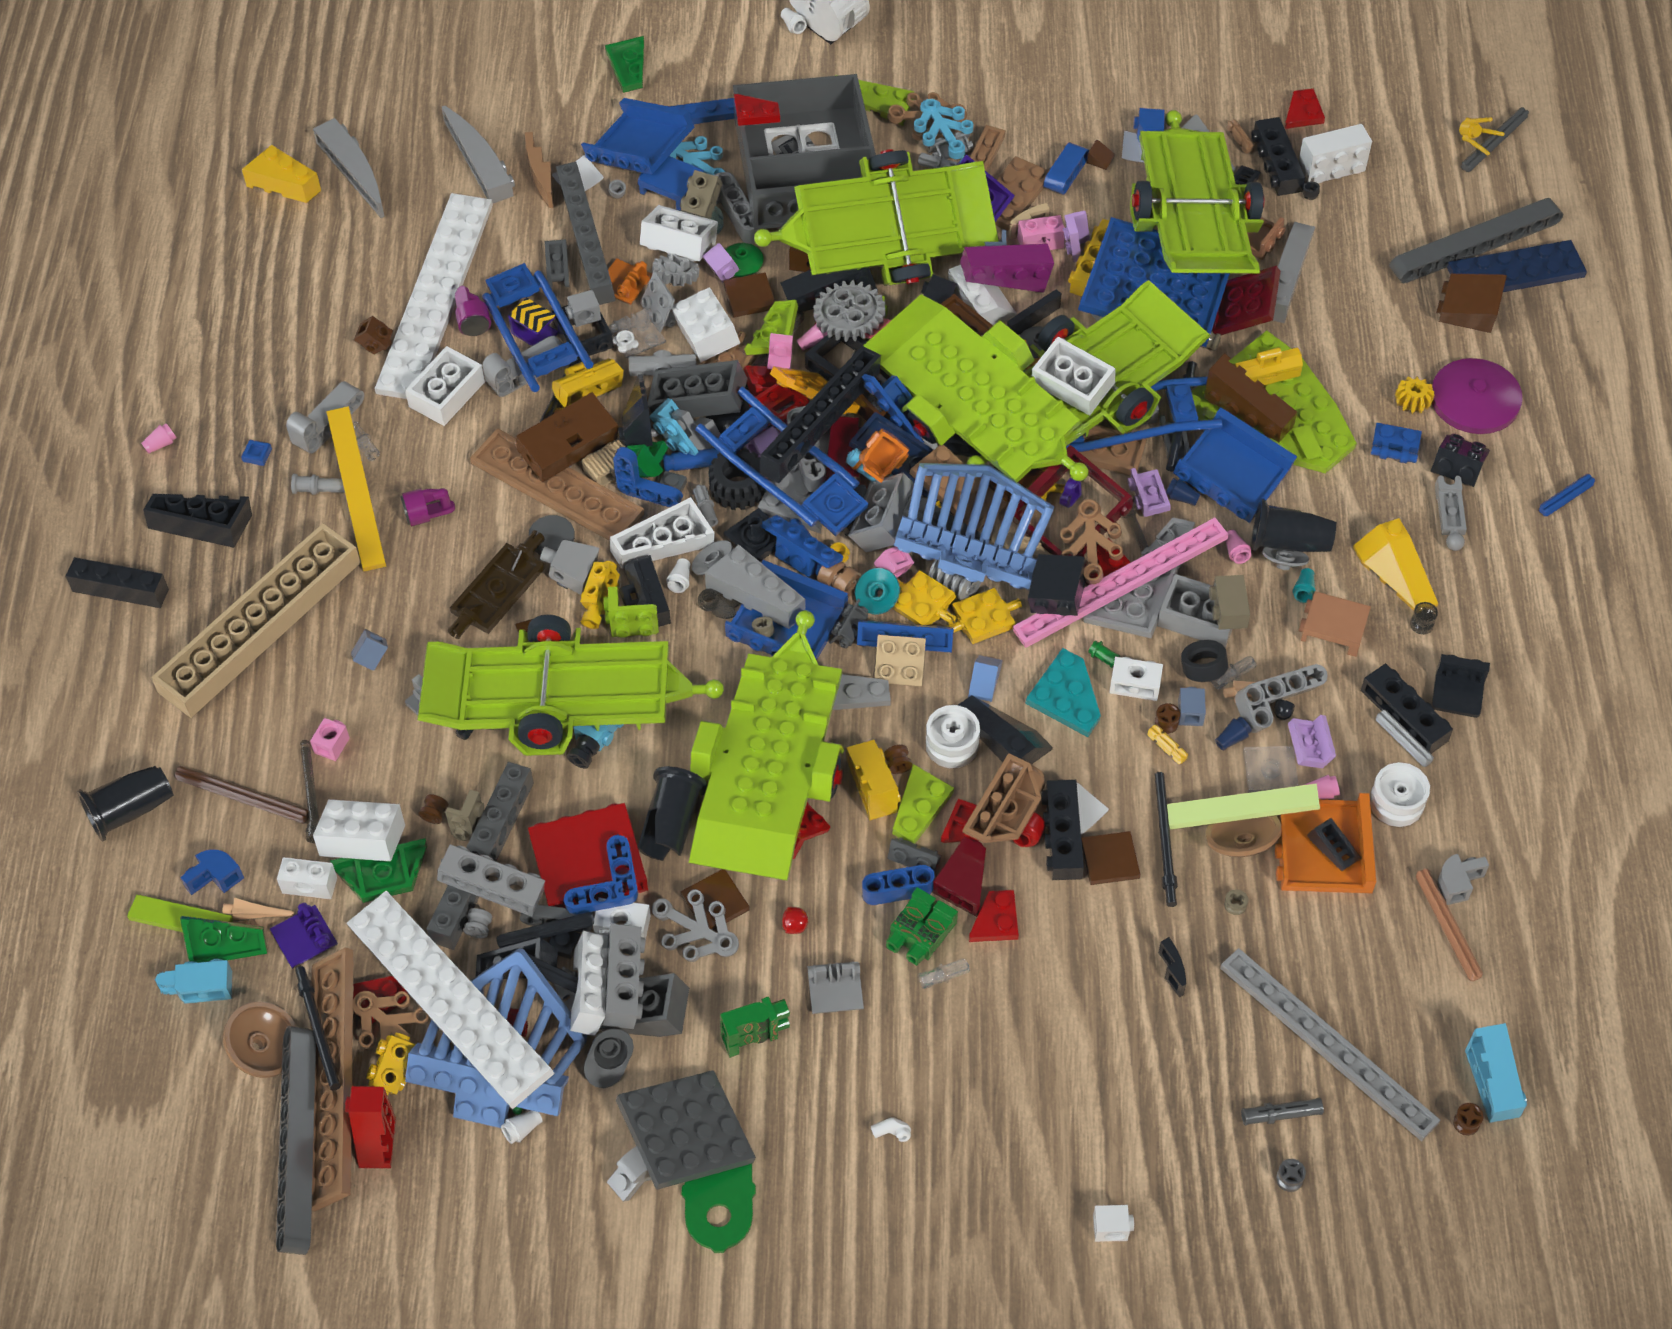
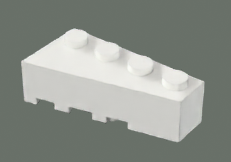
[610,497,715,568]

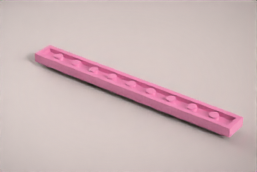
[1013,518,1228,648]

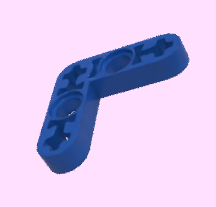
[613,447,683,508]
[564,835,638,914]

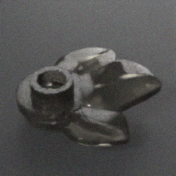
[698,589,741,619]

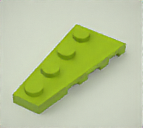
[835,75,914,126]

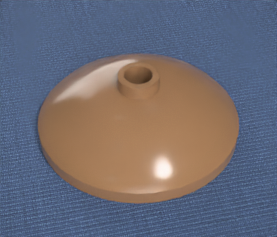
[1206,815,1282,857]
[223,1002,297,1078]

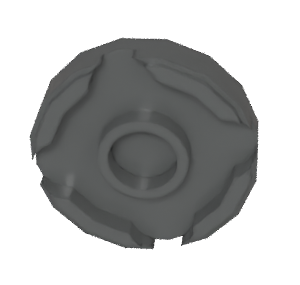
[529,515,575,555]

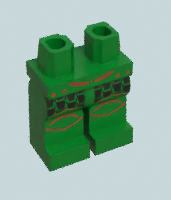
[886,887,958,966]
[720,996,790,1058]

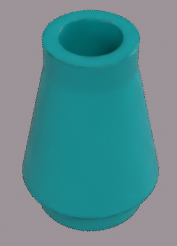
[1292,568,1316,603]

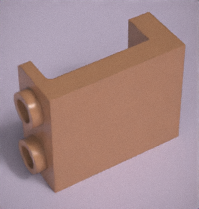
[1247,217,1286,260]
[1299,591,1371,657]

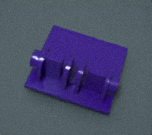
[270,903,338,969]

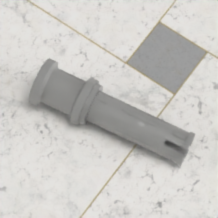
[291,474,345,495]

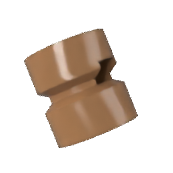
[817,561,861,598]

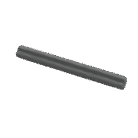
[1461,107,1529,172]

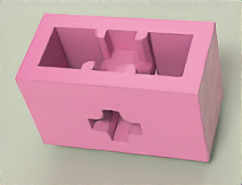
[1017,215,1065,250]

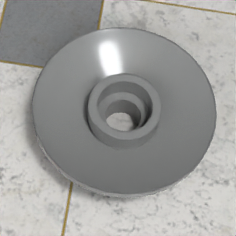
[692,540,733,575]
[1262,547,1309,570]

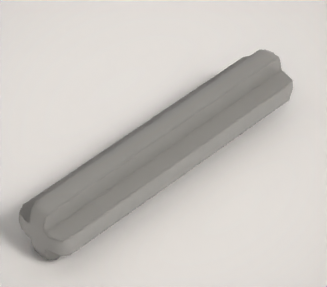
[1376,710,1434,767]

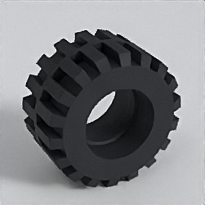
[709,449,766,510]

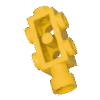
[580,561,620,629]
[366,1032,416,1096]

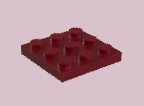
[1212,265,1281,335]

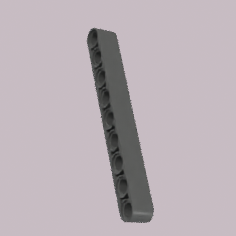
[1389,198,1564,283]
[276,1026,316,1255]

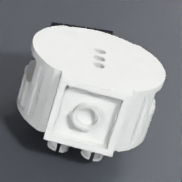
[789,0,870,45]

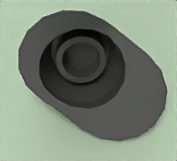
[584,1028,634,1088]

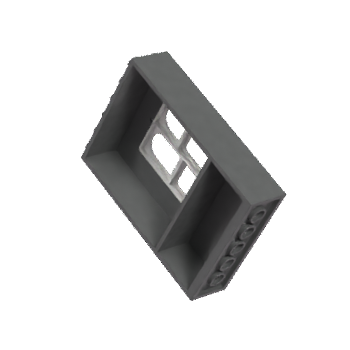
[733,74,876,230]

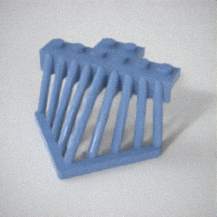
[894,463,1054,589]
[405,948,587,1128]

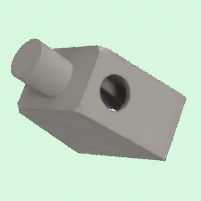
[540,540,600,595]

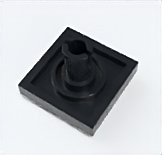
[723,508,777,562]

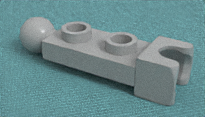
[1435,476,1467,551]

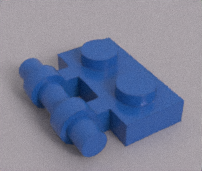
[1371,423,1422,464]

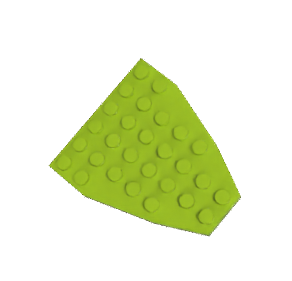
[1191,330,1357,474]

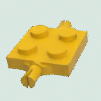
[892,570,956,626]
[945,588,1022,644]

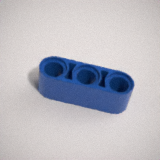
[1044,142,1089,195]
[862,865,934,905]

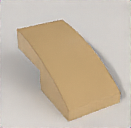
[1009,203,1050,239]

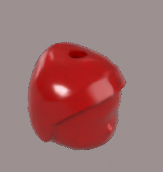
[782,907,808,934]

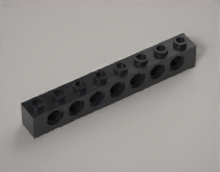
[760,346,881,483]

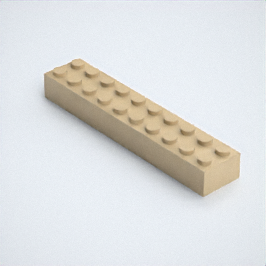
[151,523,361,718]

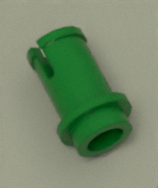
[1088,640,1120,668]

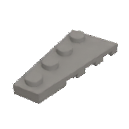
[833,674,891,710]

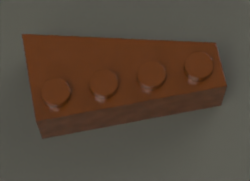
[1204,353,1297,443]

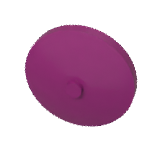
[1432,358,1523,434]

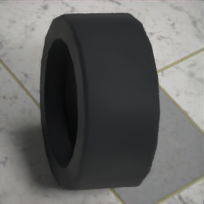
[1181,640,1228,682]

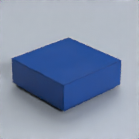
[241,440,272,466]

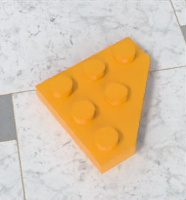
[770,366,860,414]

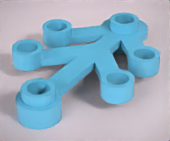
[914,99,973,159]
[669,136,725,175]

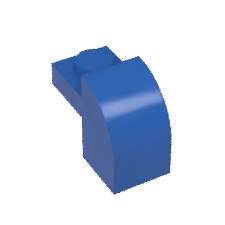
[180,850,244,895]

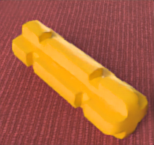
[1147,724,1188,764]

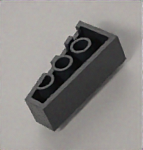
[780,267,878,313]
[143,494,252,548]

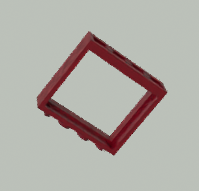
[1013,445,1133,557]

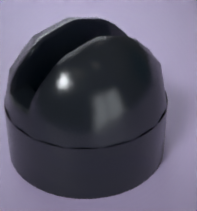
[1302,181,1320,200]
[1274,700,1295,720]

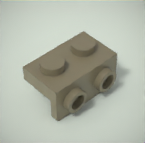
[445,790,484,841]

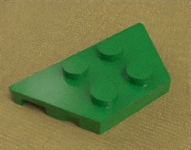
[330,838,427,903]

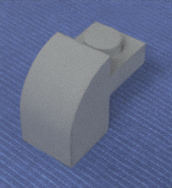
[671,409,721,450]
[1437,854,1489,905]
[607,1146,652,1202]

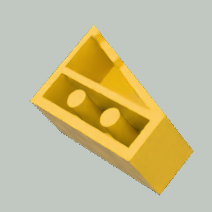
[242,145,321,203]

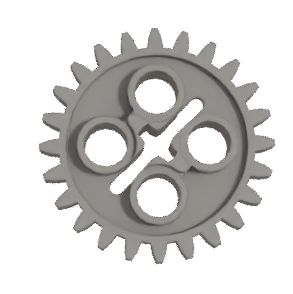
[813,280,885,342]

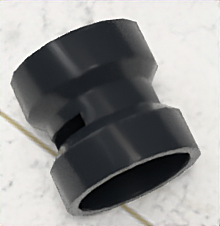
[567,735,600,769]

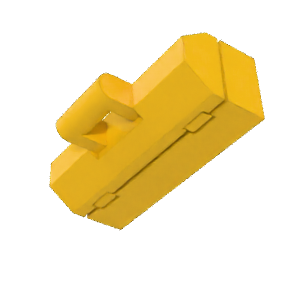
[1233,347,1303,385]
[552,358,624,407]

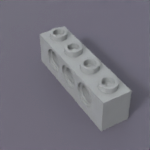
[437,844,545,917]
[602,924,645,1029]

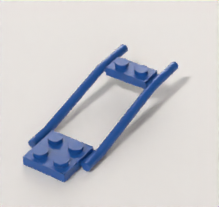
[482,263,594,392]
[1066,376,1222,452]
[695,387,869,536]

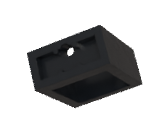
[552,305,614,358]
[805,335,868,381]

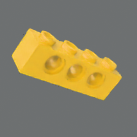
[1068,218,1109,297]

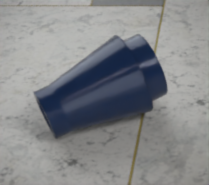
[1166,478,1201,506]
[1215,717,1252,751]

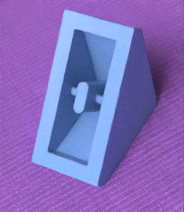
[968,655,1002,702]

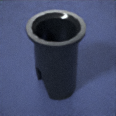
[1251,498,1337,552]
[77,766,174,842]
[638,766,708,861]

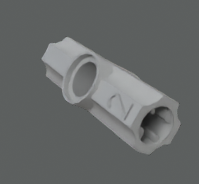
[629,350,696,376]

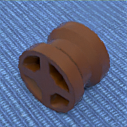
[1155,703,1180,734]
[884,745,912,774]
[418,794,449,824]
[1453,1103,1484,1136]

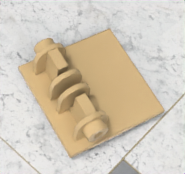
[875,635,926,686]

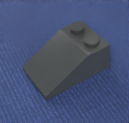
[600,973,690,1037]

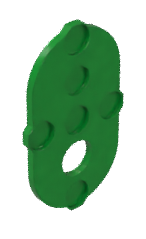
[682,1164,756,1253]

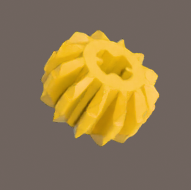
[1395,376,1435,414]

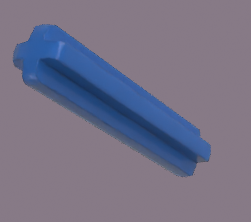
[1539,474,1595,516]

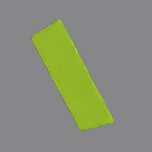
[1292,424,1324,460]

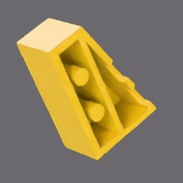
[846,740,901,821]

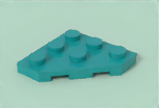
[1025,648,1101,737]

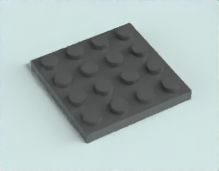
[616,1070,756,1190]

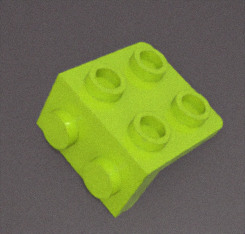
[604,587,659,638]

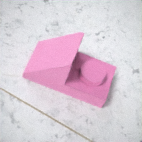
[767,333,793,369]

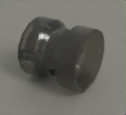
[1410,602,1438,635]

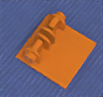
[608,258,652,305]

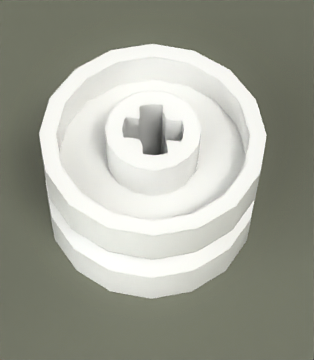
[926,705,980,768]
[1370,762,1430,827]

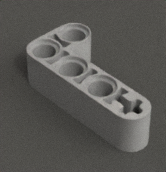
[715,172,759,244]
[483,336,563,397]
[286,381,365,454]
[787,406,825,492]
[1235,664,1328,733]

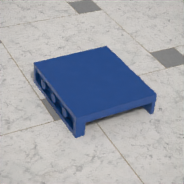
[581,98,694,175]
[1173,407,1297,523]
[725,560,848,660]

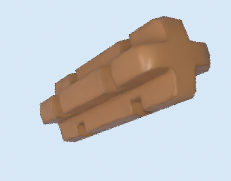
[1226,119,1255,154]

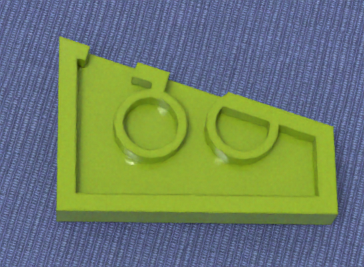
[744,300,798,355]
[892,764,954,844]

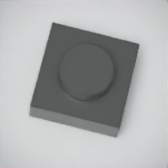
[660,471,687,492]

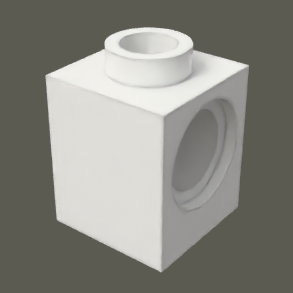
[1093,1205,1134,1242]

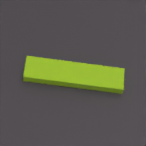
[127,894,233,932]

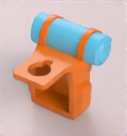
[846,428,910,483]

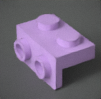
[1063,211,1090,262]
[1128,468,1171,517]
[1288,715,1336,769]

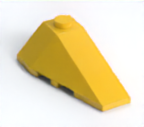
[1353,518,1438,613]

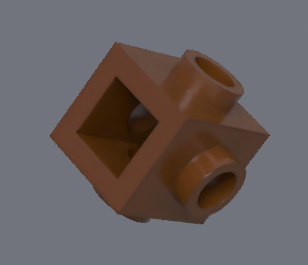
[354,316,393,355]

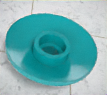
[855,568,900,615]

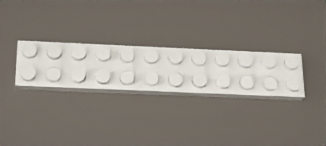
[375,193,493,399]
[347,891,555,1109]

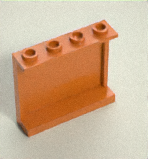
[1275,793,1376,893]

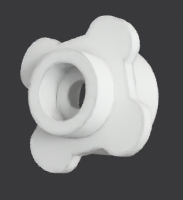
[613,330,639,353]

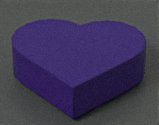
[1059,477,1082,508]

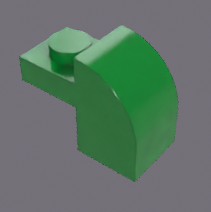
[627,441,668,478]

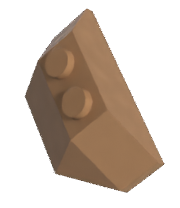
[962,753,1041,843]

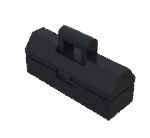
[619,555,671,627]

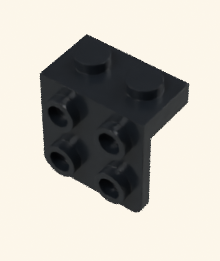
[1431,434,1490,487]
[1432,654,1490,718]

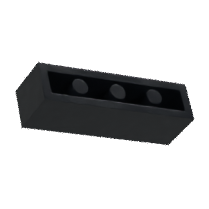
[66,557,169,608]

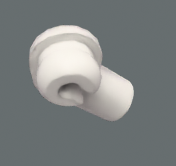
[871,1117,911,1142]

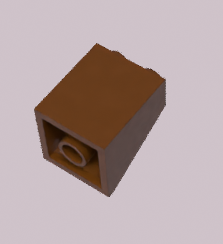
[1436,273,1507,333]

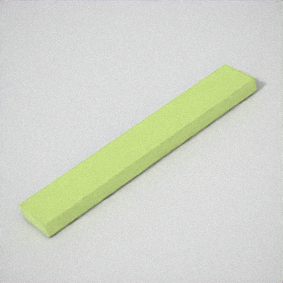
[1167,783,1320,830]

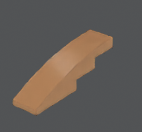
[525,132,553,208]

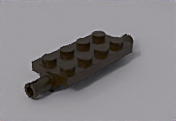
[447,530,545,639]

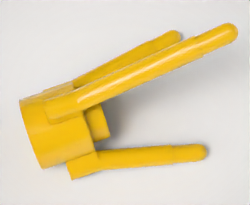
[1459,117,1505,155]

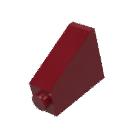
[933,836,986,917]

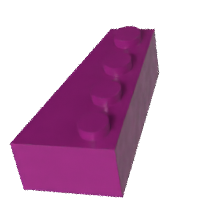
[960,244,1054,293]

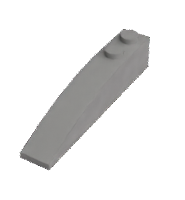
[442,106,515,203]
[313,118,385,218]
[1273,222,1315,323]

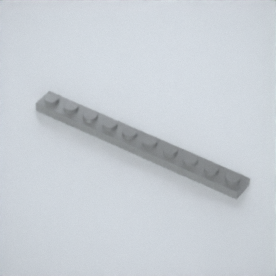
[1220,948,1440,1141]

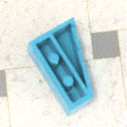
[1465,1023,1527,1123]

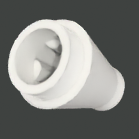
[781,8,807,34]
[666,558,691,593]
[501,1110,543,1144]

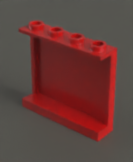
[528,803,648,908]

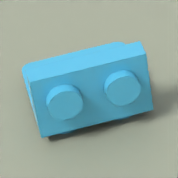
[650,398,698,456]

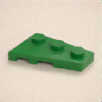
[605,36,644,93]
[180,916,268,963]

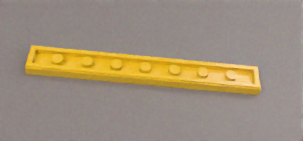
[326,406,386,572]

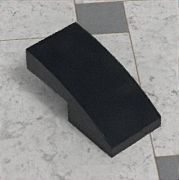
[1158,937,1186,998]

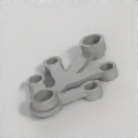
[652,890,739,962]

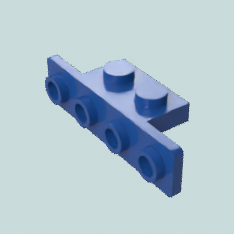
[862,374,925,443]
[762,515,843,577]

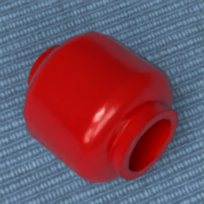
[1013,812,1045,847]

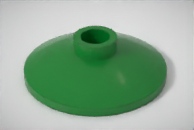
[725,243,764,277]

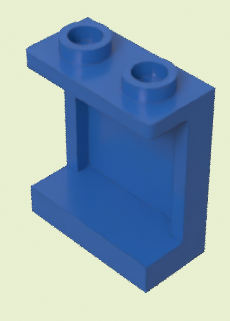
[638,156,704,211]

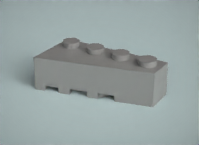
[705,545,806,629]

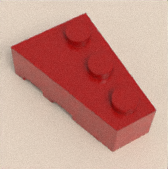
[345,1086,396,1169]

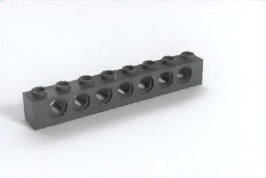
[556,162,616,305]
[427,762,534,950]

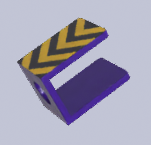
[508,297,558,346]

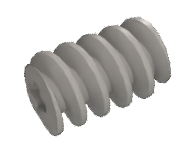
[929,559,981,601]

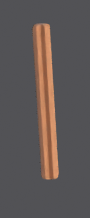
[1416,869,1483,981]

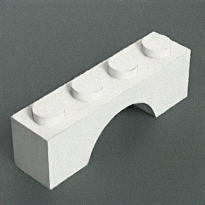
[570,931,608,1036]

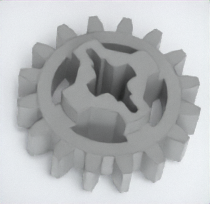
[652,254,700,286]

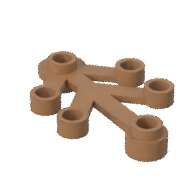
[887,92,967,141]
[1060,499,1123,584]
[353,991,430,1058]

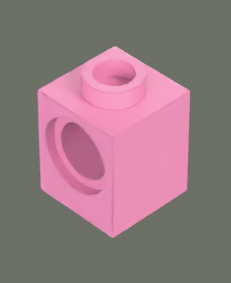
[874,546,914,578]
[310,718,350,761]

